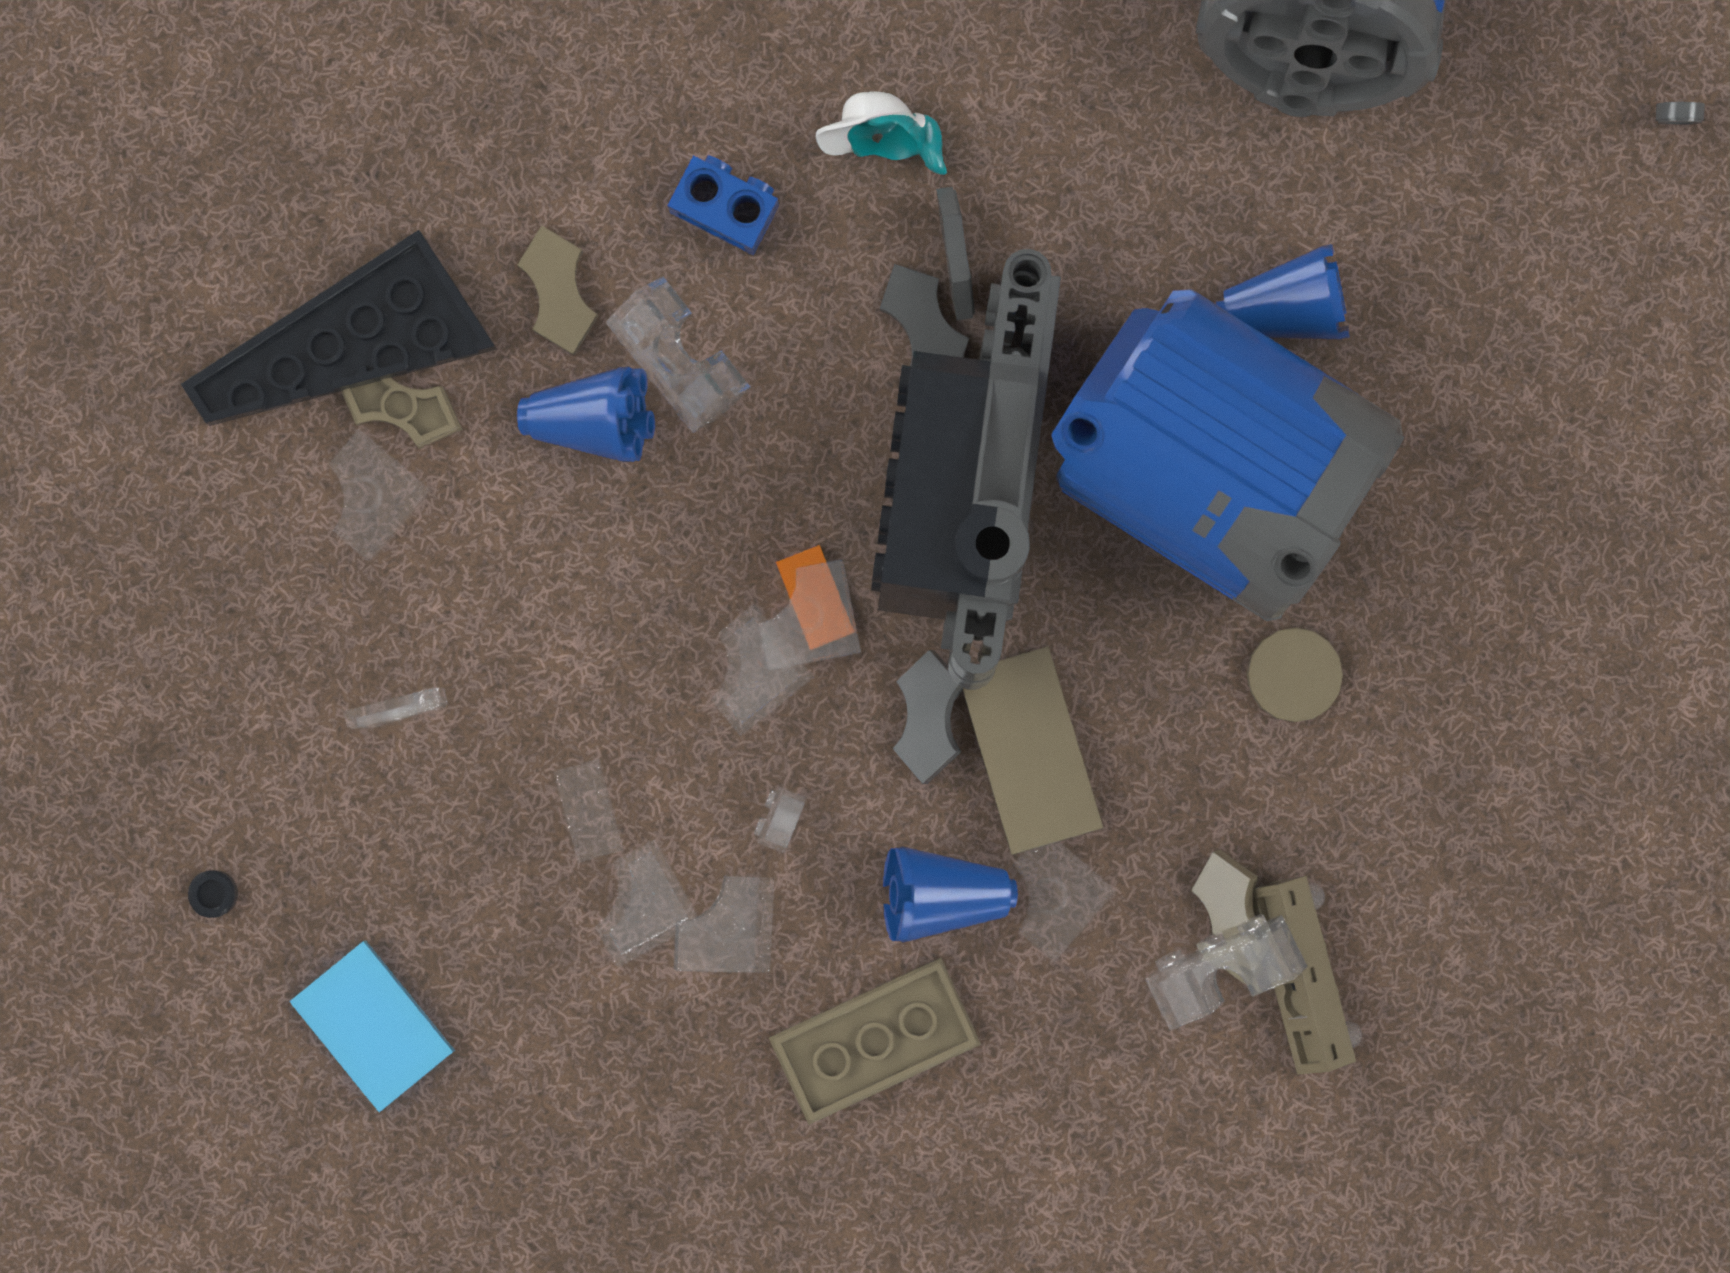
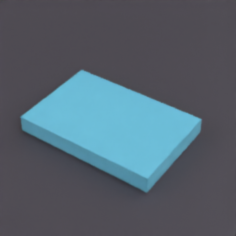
[289,940,455,1112]

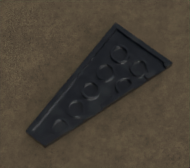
[181,230,498,426]

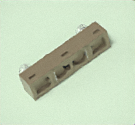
[1253,876,1362,1075]

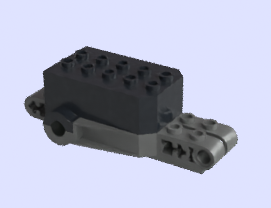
[871,249,1061,690]

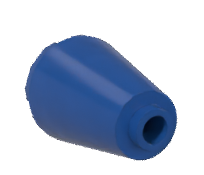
[1216,244,1350,340]
[883,846,1018,943]

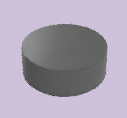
[1655,102,1705,125]

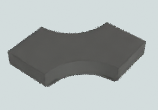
[936,187,975,321]
[880,264,969,366]
[893,650,963,784]

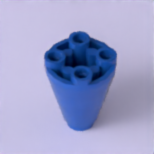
[517,367,655,462]

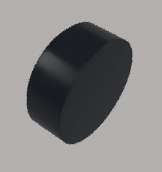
[188,870,238,918]

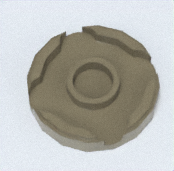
[1246,628,1343,722]

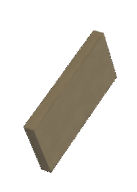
[962,646,1103,856]
[769,957,981,1125]

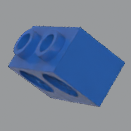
[667,155,779,256]

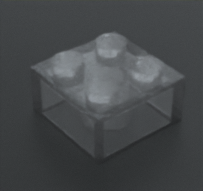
[754,786,808,854]

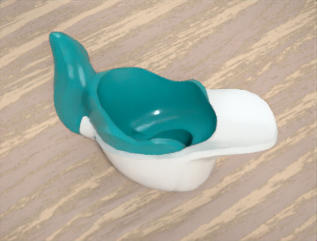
[816,91,947,175]

